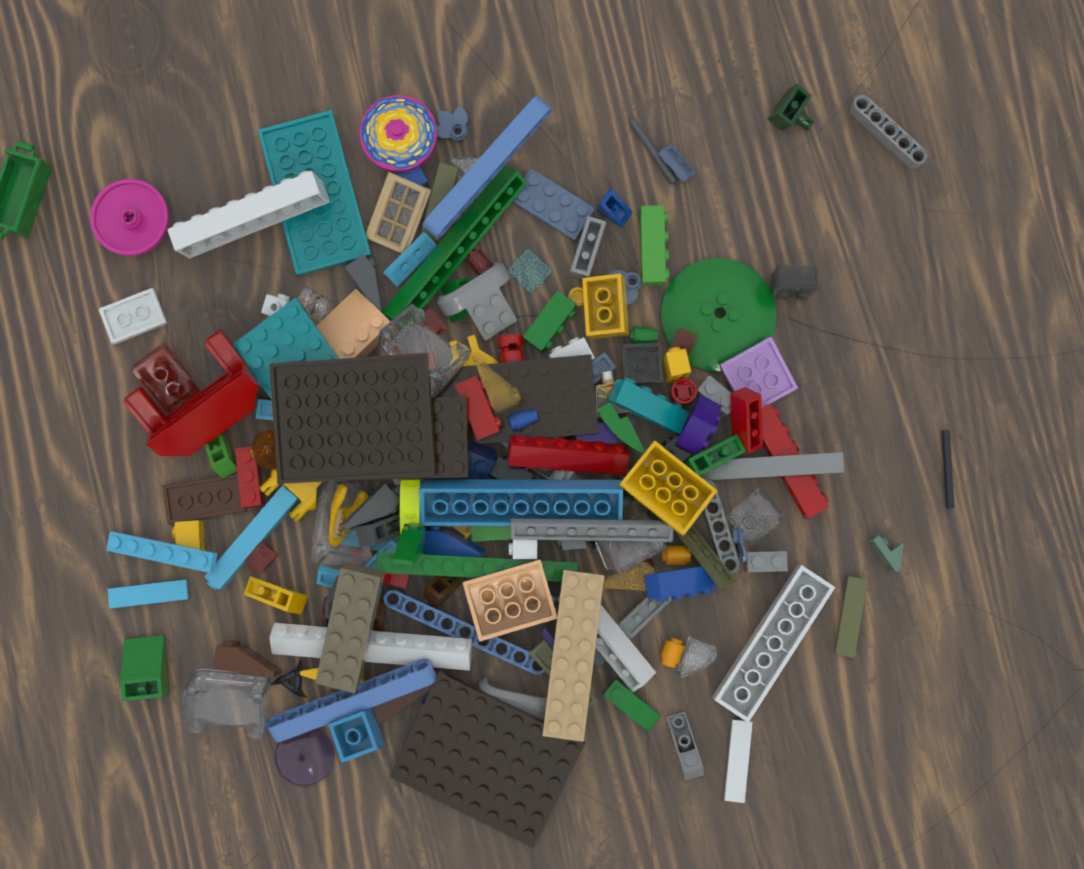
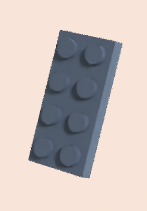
[512,168,595,242]

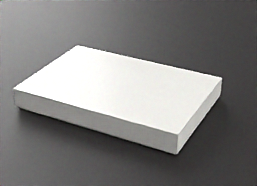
[99,288,168,345]

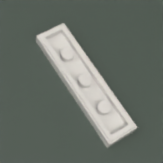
[724,719,753,803]

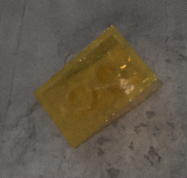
[472,355,522,415]
[603,562,654,591]

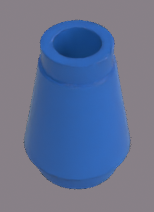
[507,409,538,431]

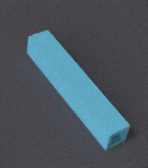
[204,485,300,590]

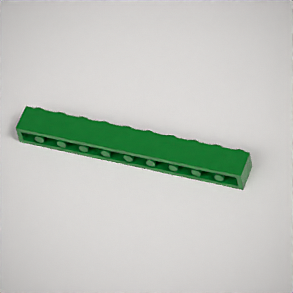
[382,165,528,330]
[376,552,578,582]

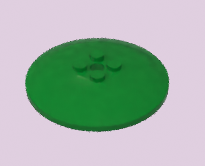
[661,258,777,373]

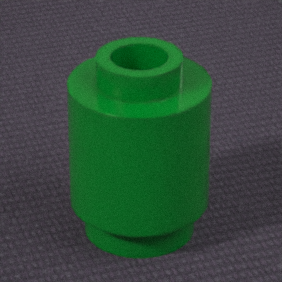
[629,327,658,346]

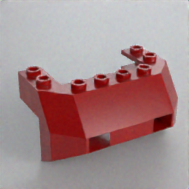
[123,328,258,456]

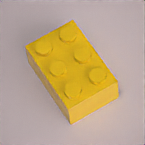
[582,274,629,339]

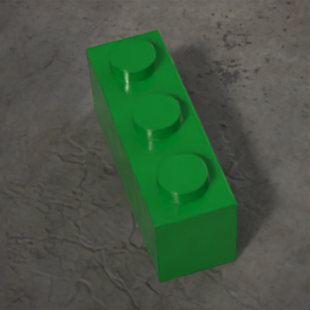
[523,290,577,354]

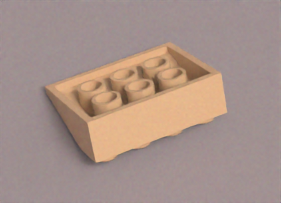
[317,289,396,359]
[463,560,557,642]

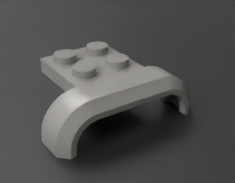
[437,261,517,341]
[478,678,547,719]

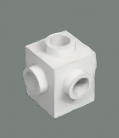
[261,293,290,316]

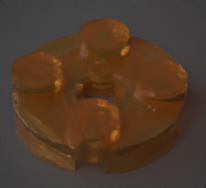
[250,430,277,470]

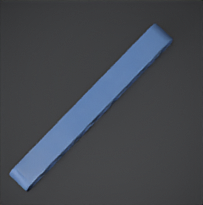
[422,96,553,238]
[384,590,545,675]
[265,659,437,742]

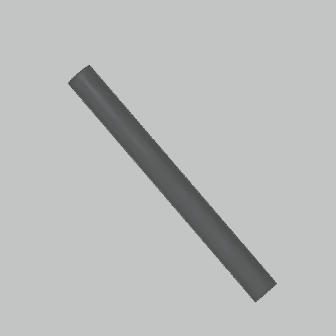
[629,118,678,184]

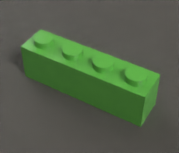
[640,205,669,286]

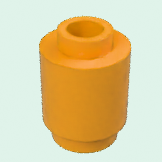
[661,545,691,565]
[660,637,685,668]

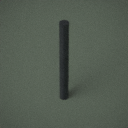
[941,430,955,509]

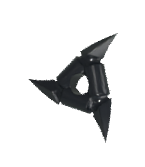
[270,660,307,698]

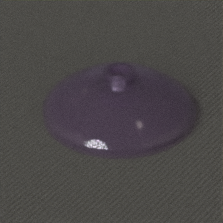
[275,728,335,786]

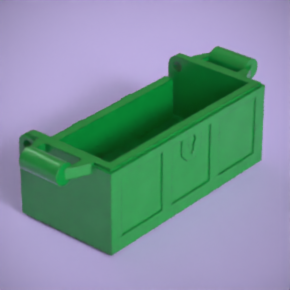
[0,141,52,240]

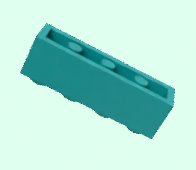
[607,377,689,434]

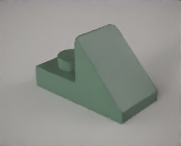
[868,535,904,573]

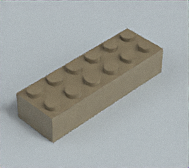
[315,562,385,693]

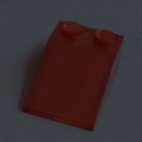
[132,342,201,414]

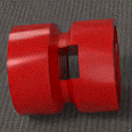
[498,334,525,363]
[669,378,697,406]

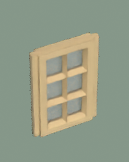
[366,172,432,253]

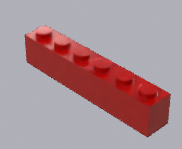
[762,404,829,519]
[507,434,630,475]

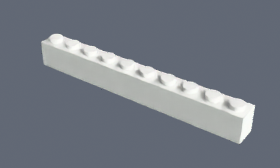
[269,623,472,671]

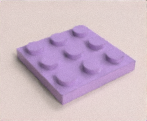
[719,337,798,408]

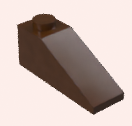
[423,556,467,609]

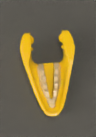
[329,484,368,546]

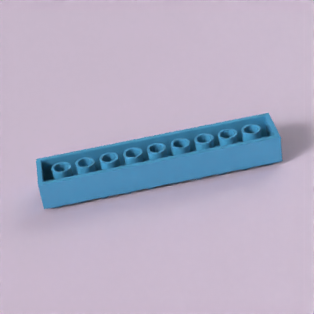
[419,479,623,526]

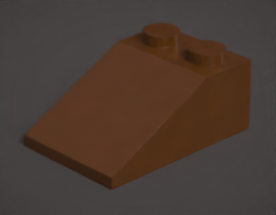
[213,640,282,677]

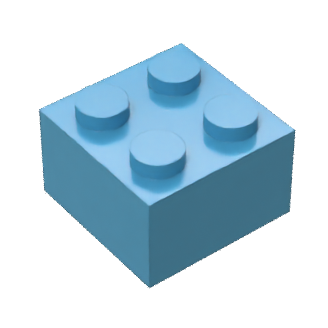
[328,707,385,763]

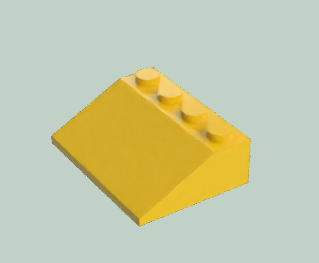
[619,440,718,536]

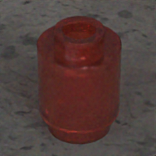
[466,249,492,276]

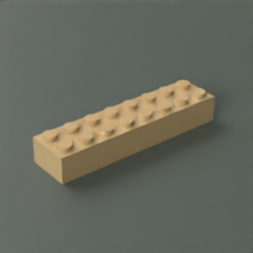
[542,570,604,742]

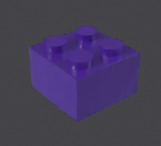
[676,395,722,455]

